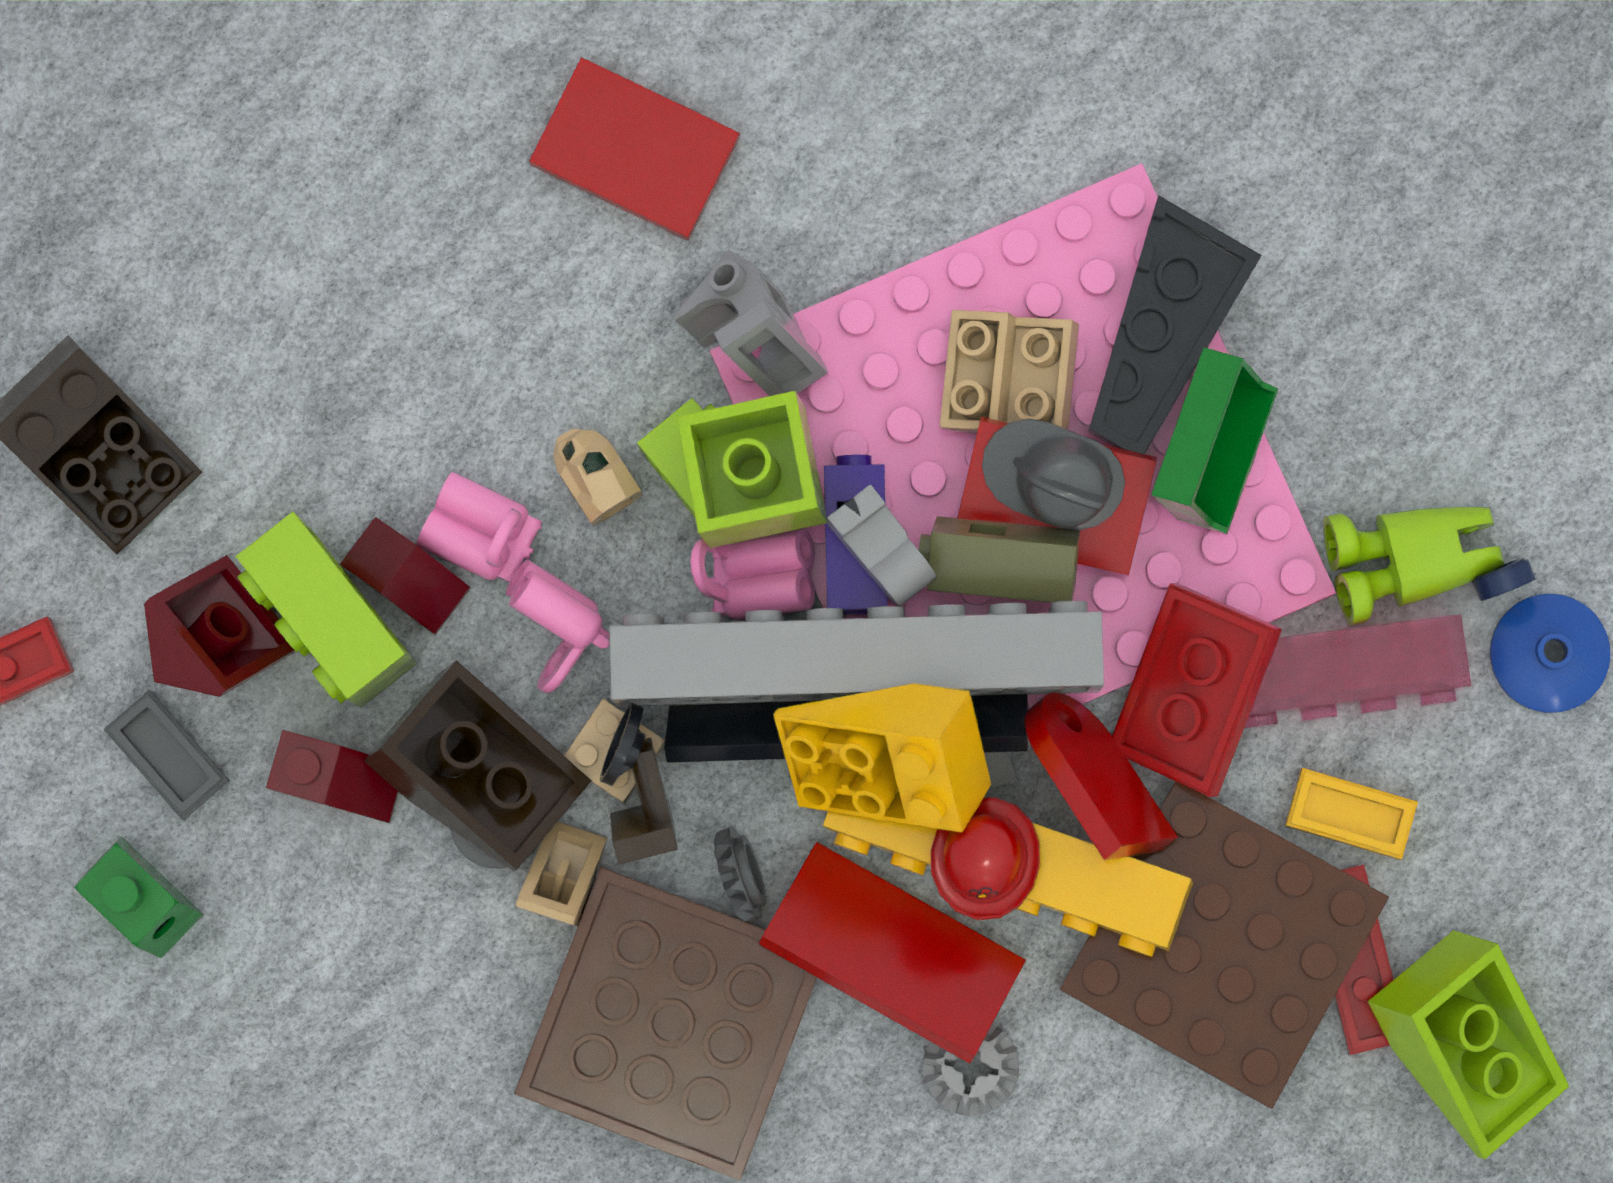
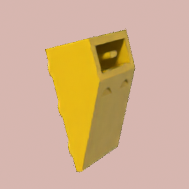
[773,683,991,833]

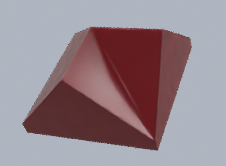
[144,555,296,697]

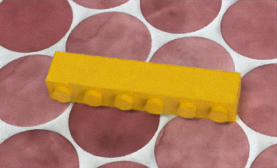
[823,811,1193,957]

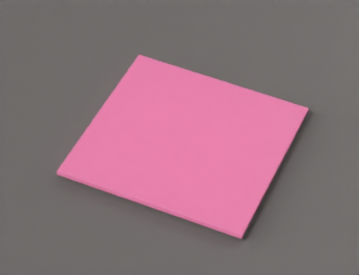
[710,163,1336,709]

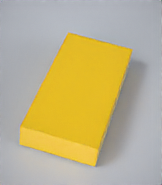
[1284,768,1418,860]

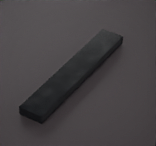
[664,694,1029,763]

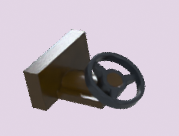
[600,702,678,865]

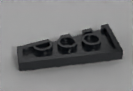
[1088,195,1262,454]

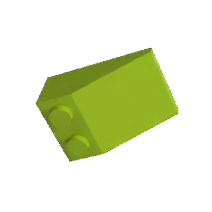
[1368,930,1570,1160]

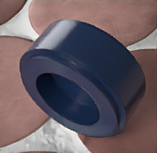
[1472,557,1536,601]

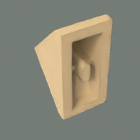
[516,822,607,926]

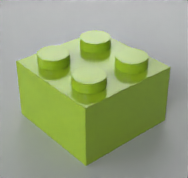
[677,391,827,548]

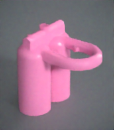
[416,472,542,582]
[690,528,815,620]
[506,559,610,693]

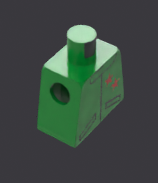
[74,836,204,958]

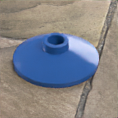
[1490,594,1610,713]

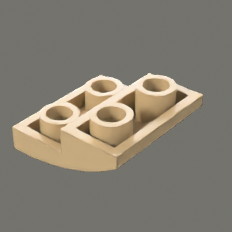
[939,310,1079,434]

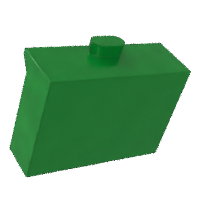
[1151,347,1279,534]

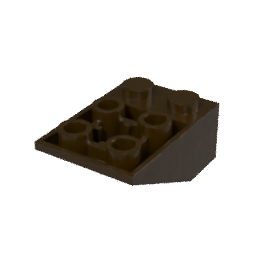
[0,335,202,555]

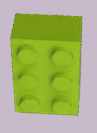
[235,511,417,708]

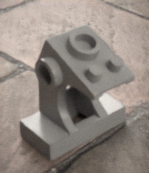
[673,250,828,396]

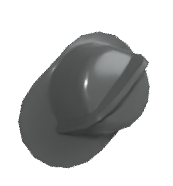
[982,418,1125,531]

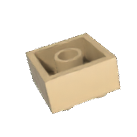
[564,699,665,804]

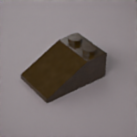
[364,660,592,872]

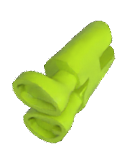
[1323,506,1504,625]

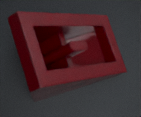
[340,517,471,636]

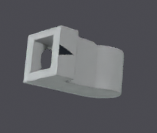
[827,484,937,607]

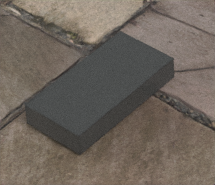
[104,690,230,820]

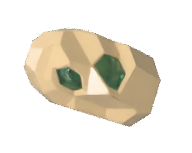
[553,429,643,526]

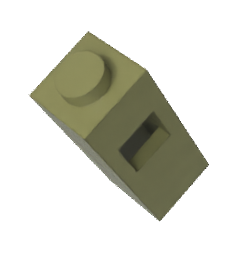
[919,516,1080,603]

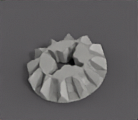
[923,1024,1019,1116]

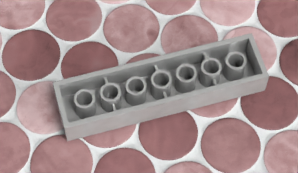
[609,601,1104,707]

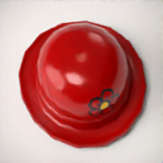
[930,797,1040,920]

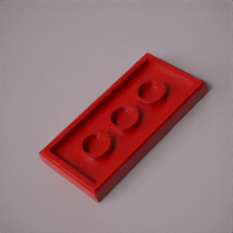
[758,842,1026,1064]

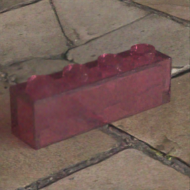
[1244,614,1472,729]

